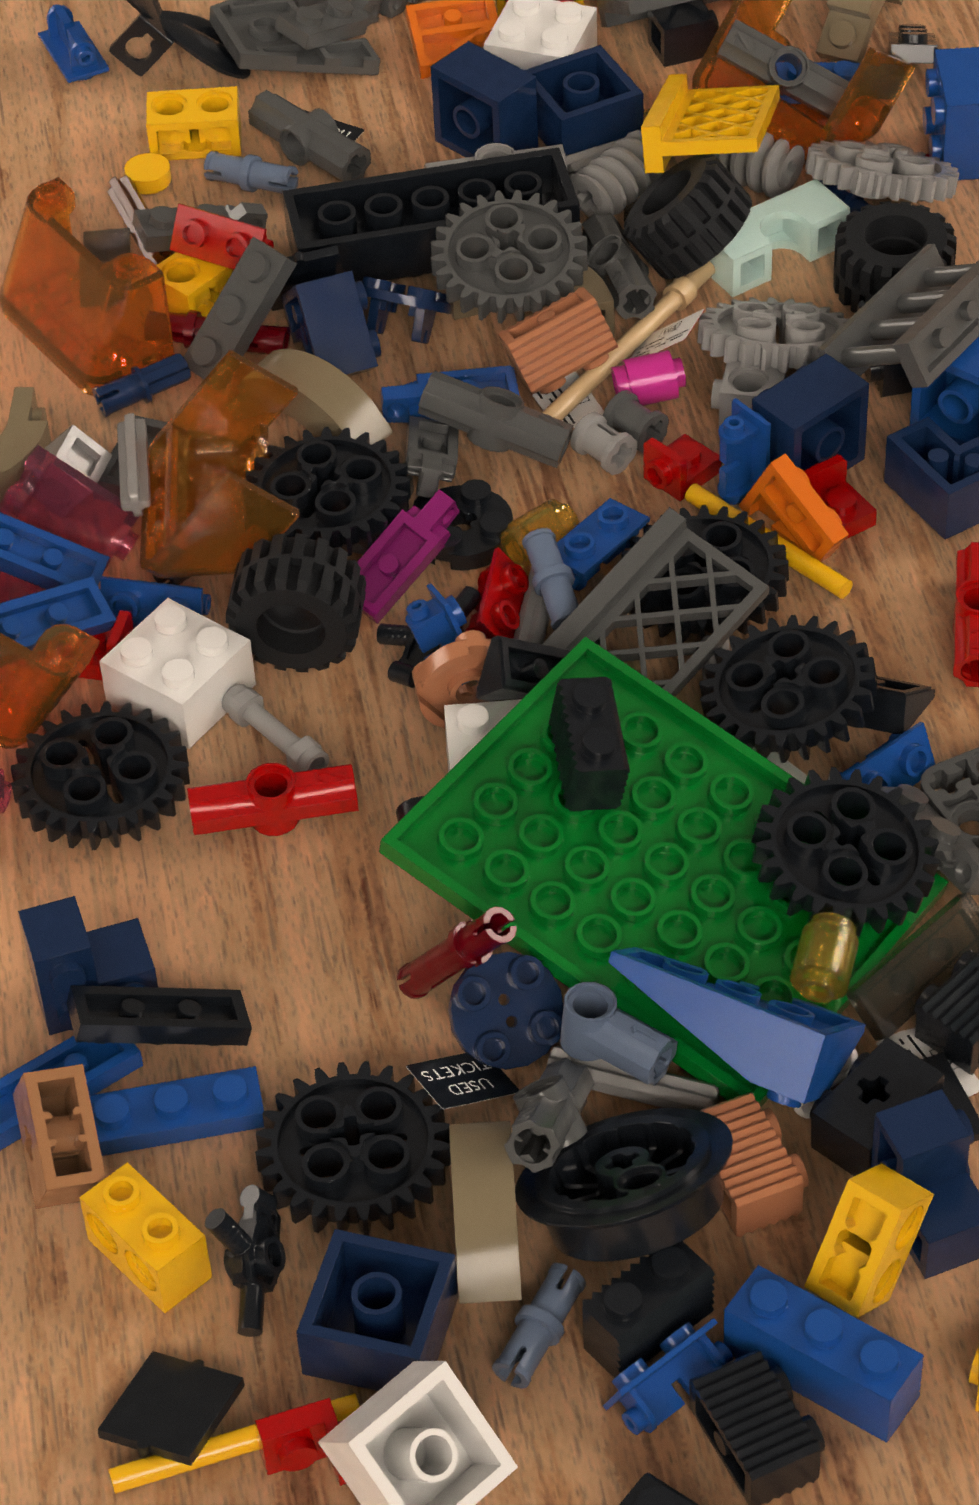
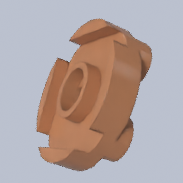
[412,630,491,729]

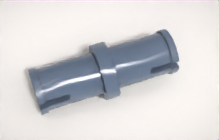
[204,151,299,193]
[522,528,579,630]
[492,1263,586,1389]

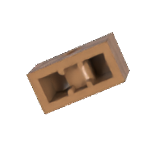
[13,1064,106,1209]

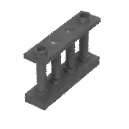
[817,243,979,388]

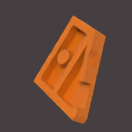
[405,0,498,79]
[738,453,849,562]

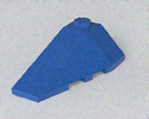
[608,947,866,1108]

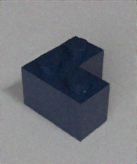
[281,271,381,376]
[884,417,979,540]
[18,896,158,1035]
[871,1089,979,1279]

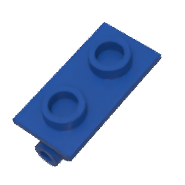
[38,4,110,83]
[717,398,771,505]
[557,498,650,591]
[100,576,211,628]
[405,583,478,685]
[839,722,935,787]
[603,1318,733,1435]

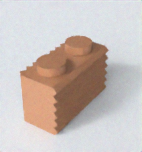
[498,287,618,395]
[700,1092,809,1238]

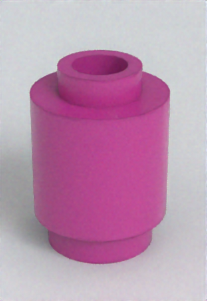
[611,350,686,406]

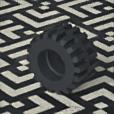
[623,154,752,279]
[833,201,957,313]
[226,533,366,672]

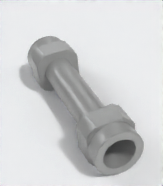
[222,684,329,772]

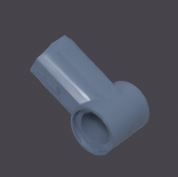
[560,982,678,1086]

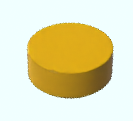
[124,153,172,195]

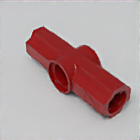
[952,542,979,687]
[187,763,359,836]

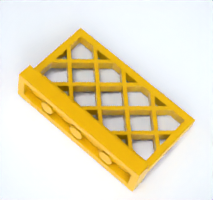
[641,74,780,173]

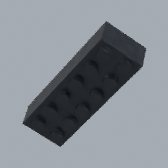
[282,147,580,282]

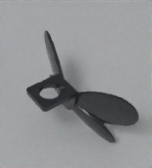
[109,0,250,79]

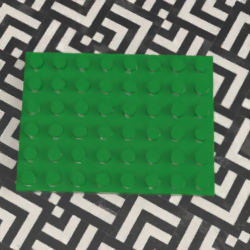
[379,636,949,1108]

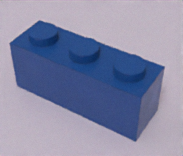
[724,1265,924,1443]

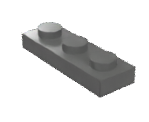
[184,237,297,390]

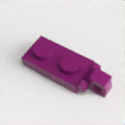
[357,489,460,624]

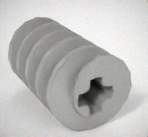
[570,130,663,217]
[713,132,805,198]

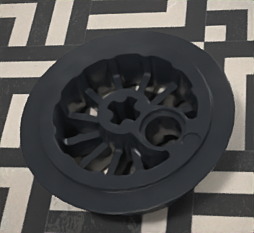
[515,1108,733,1262]

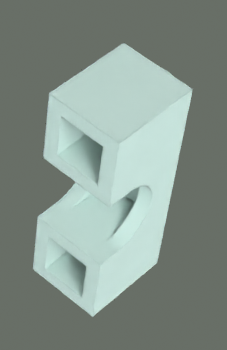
[710,179,850,297]

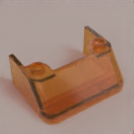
[692,0,916,169]
[140,349,300,578]

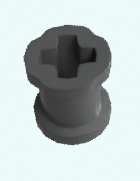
[603,390,669,453]

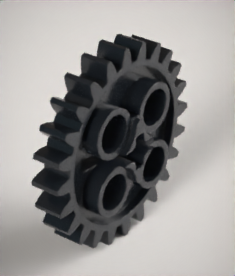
[243,427,411,556]
[621,505,789,643]
[699,615,878,763]
[11,701,190,850]
[751,767,940,937]
[255,1061,451,1236]

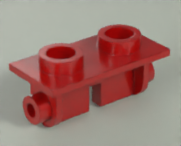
[169,203,274,269]
[465,547,529,639]

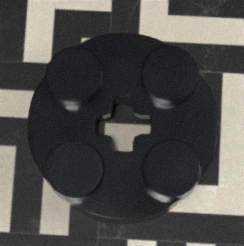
[413,479,514,571]

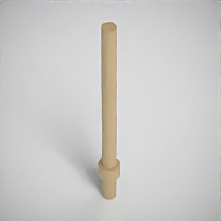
[542,261,715,421]

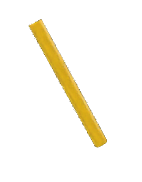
[685,483,853,599]
[108,1393,360,1494]

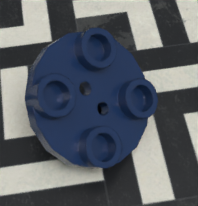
[362,276,453,344]
[448,952,563,1070]

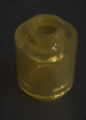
[501,499,579,568]
[790,912,859,1003]

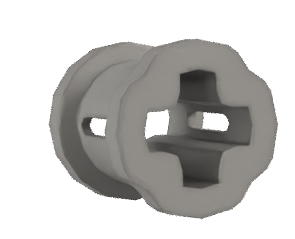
[570,412,637,475]

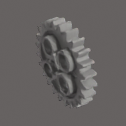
[805,140,959,203]
[697,297,849,373]

